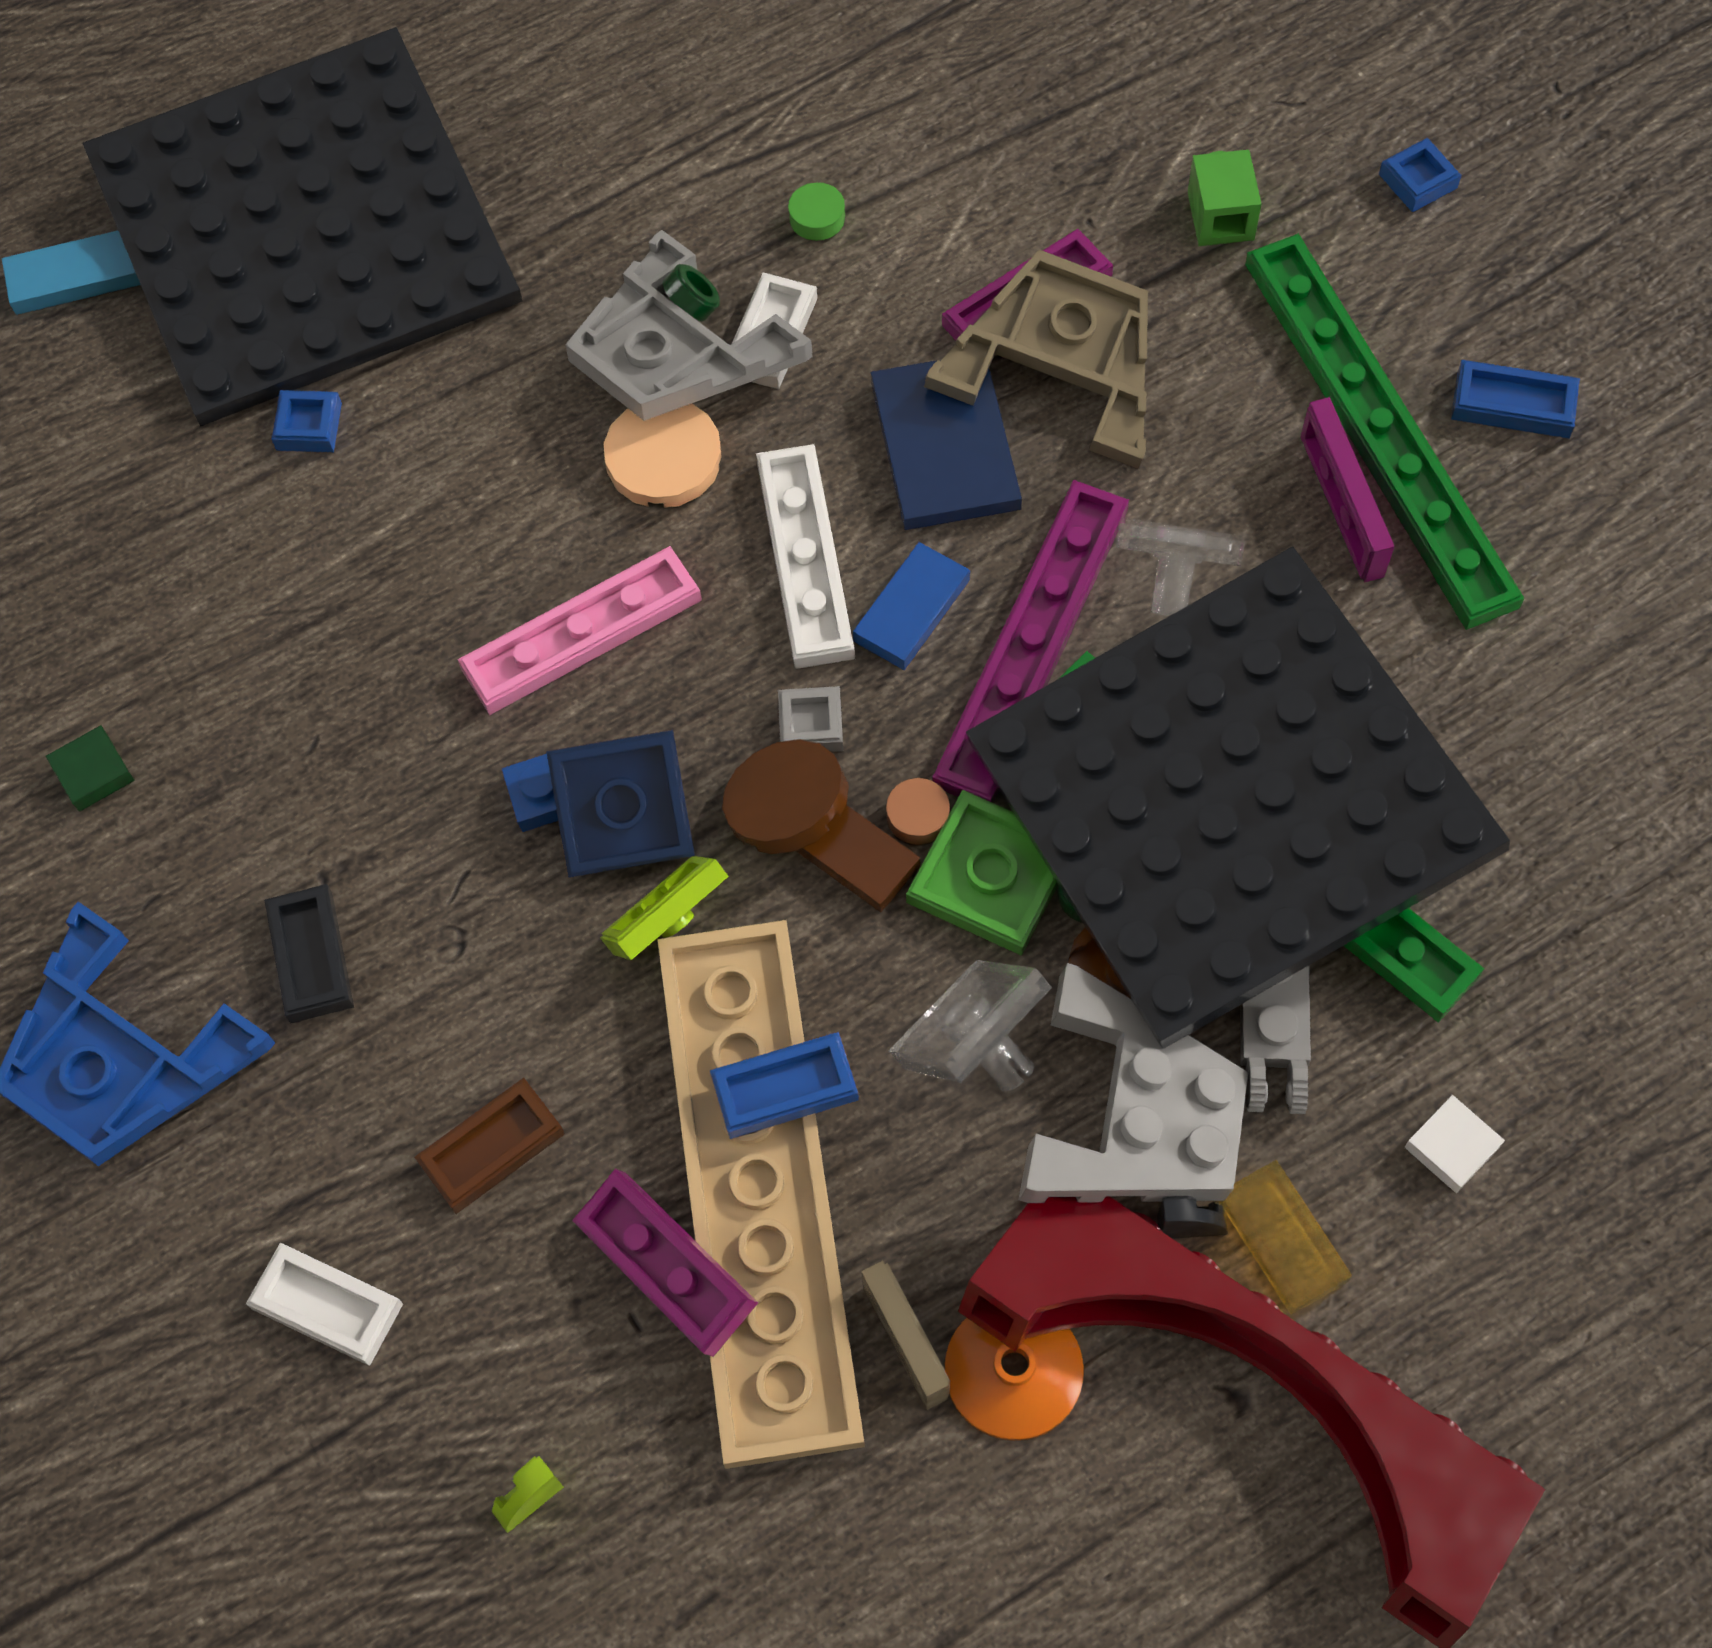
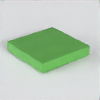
[906,790,1058,956]

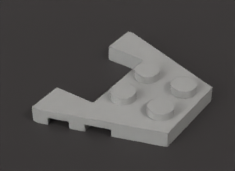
[565,230,813,421]
[1018,963,1248,1203]

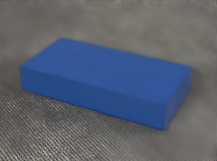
[1451,360,1580,439]
[853,542,970,671]
[710,1032,859,1139]

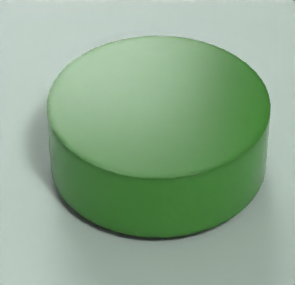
[788,182,845,241]

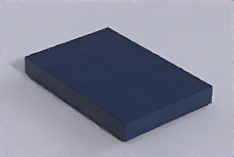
[871,360,1022,530]

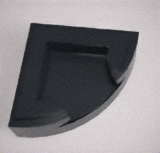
[1157,1196,1228,1239]

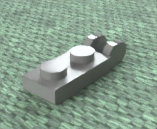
[1240,966,1311,1114]

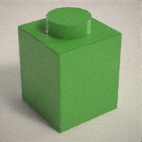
[1187,149,1262,246]

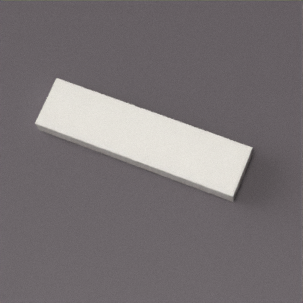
[756,444,855,669]

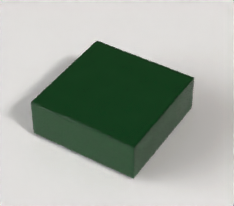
[46,725,135,812]

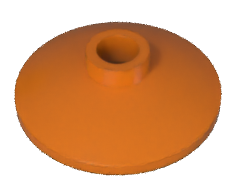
[945,1318,1084,1441]

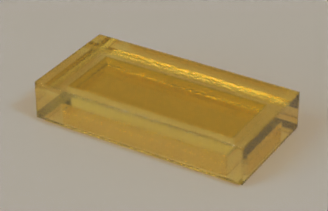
[1218,1160,1352,1315]

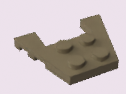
[924,250,1148,469]

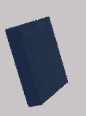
[546,730,695,877]

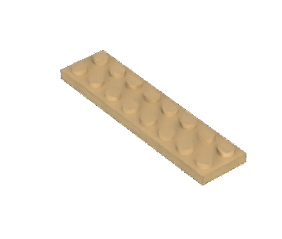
[657,920,865,1469]

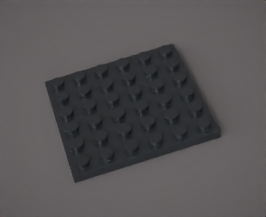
[82,27,523,427]
[966,546,1510,1049]

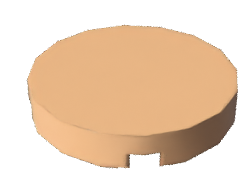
[604,404,721,508]

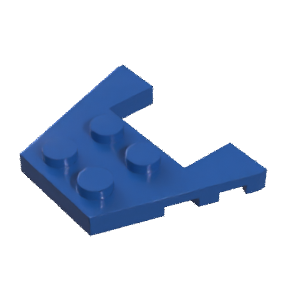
[0,902,275,1166]

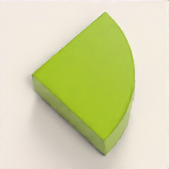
[492,1456,564,1533]

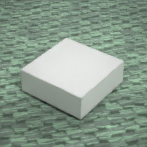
[1405,1095,1505,1194]

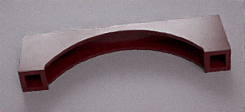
[958,1196,1546,1648]

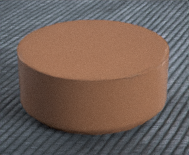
[886,778,950,845]

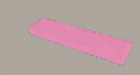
[457,546,702,715]

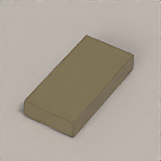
[861,1261,950,1410]

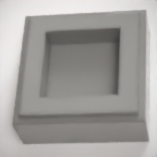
[778,686,843,752]

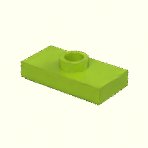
[600,856,729,960]

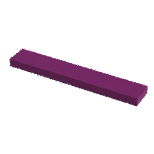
[932,480,1129,803]

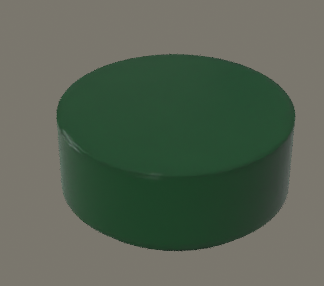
[663,264,720,321]

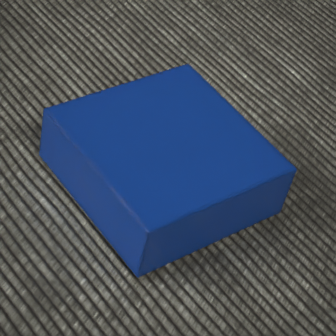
[1379,138,1462,212]
[271,390,342,452]

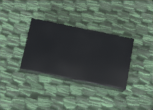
[264,884,354,1023]

